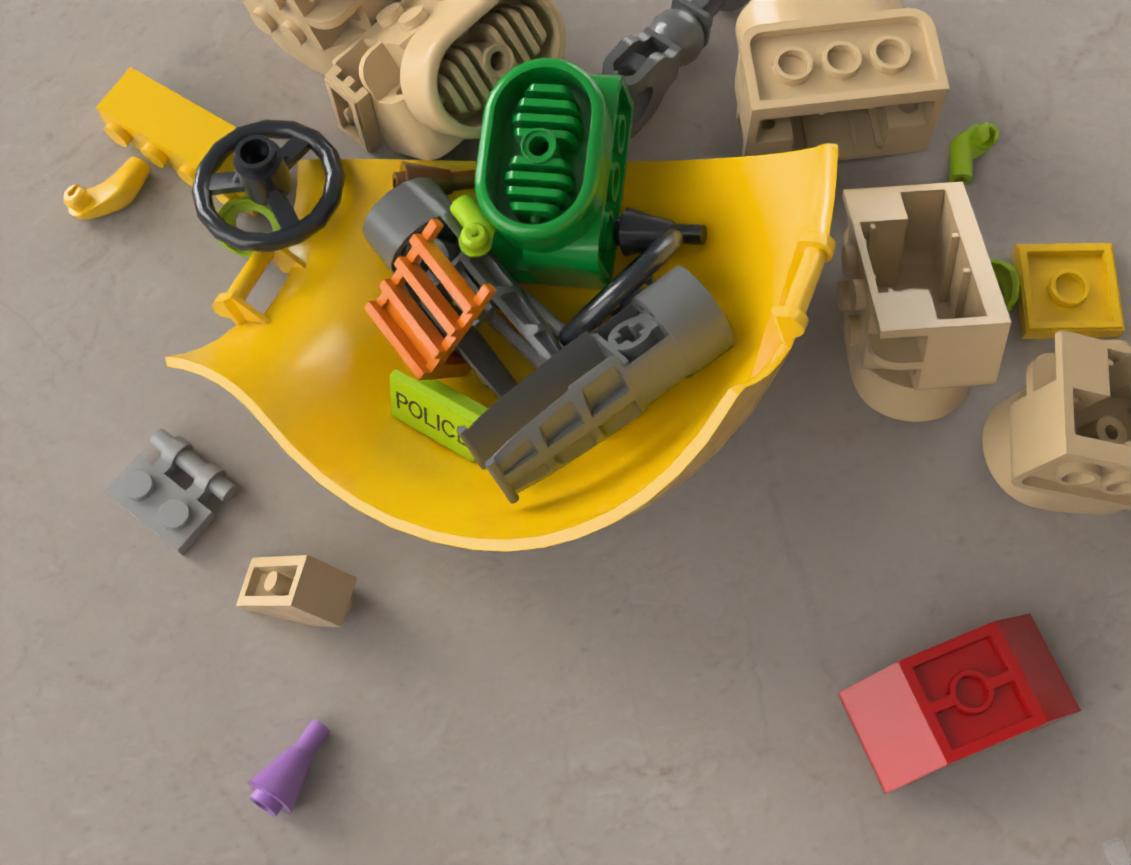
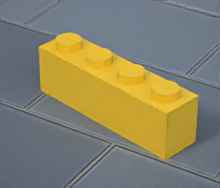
[96,67,259,217]

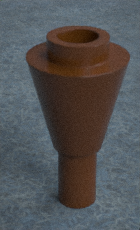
[392,161,476,195]

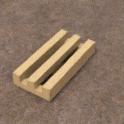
[324,65,382,153]

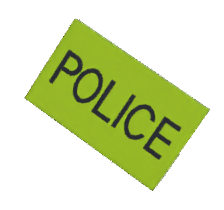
[389,369,488,463]

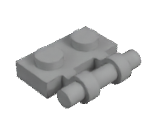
[104,429,237,556]

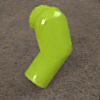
[949,122,999,185]
[450,194,496,258]

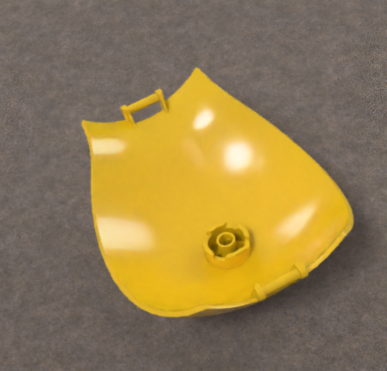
[165,143,838,552]

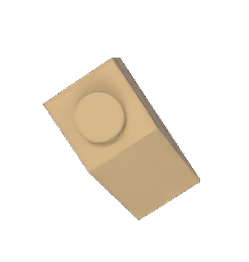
[236,555,357,627]

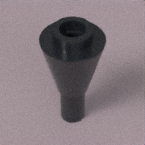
[613,207,707,257]

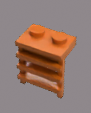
[364,218,496,381]

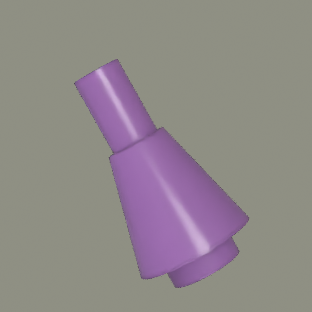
[247,719,330,817]

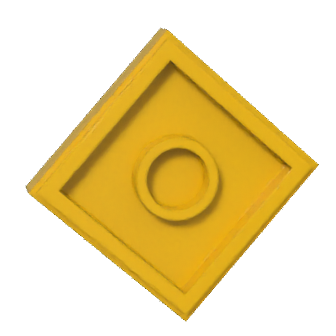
[1011,243,1125,339]

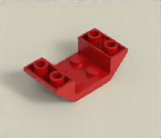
[838,613,1081,794]

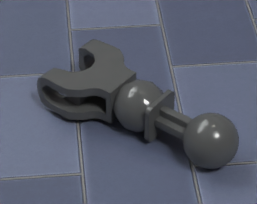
[602,0,750,139]

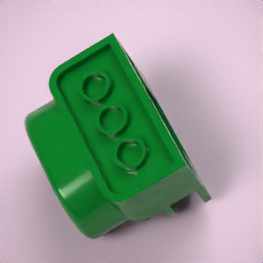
[475,58,634,290]

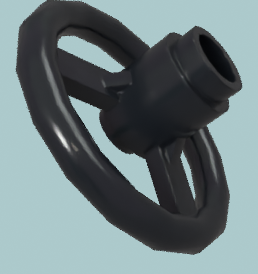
[192,119,345,252]
[558,229,684,346]

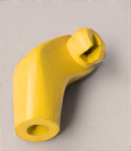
[63,157,151,220]

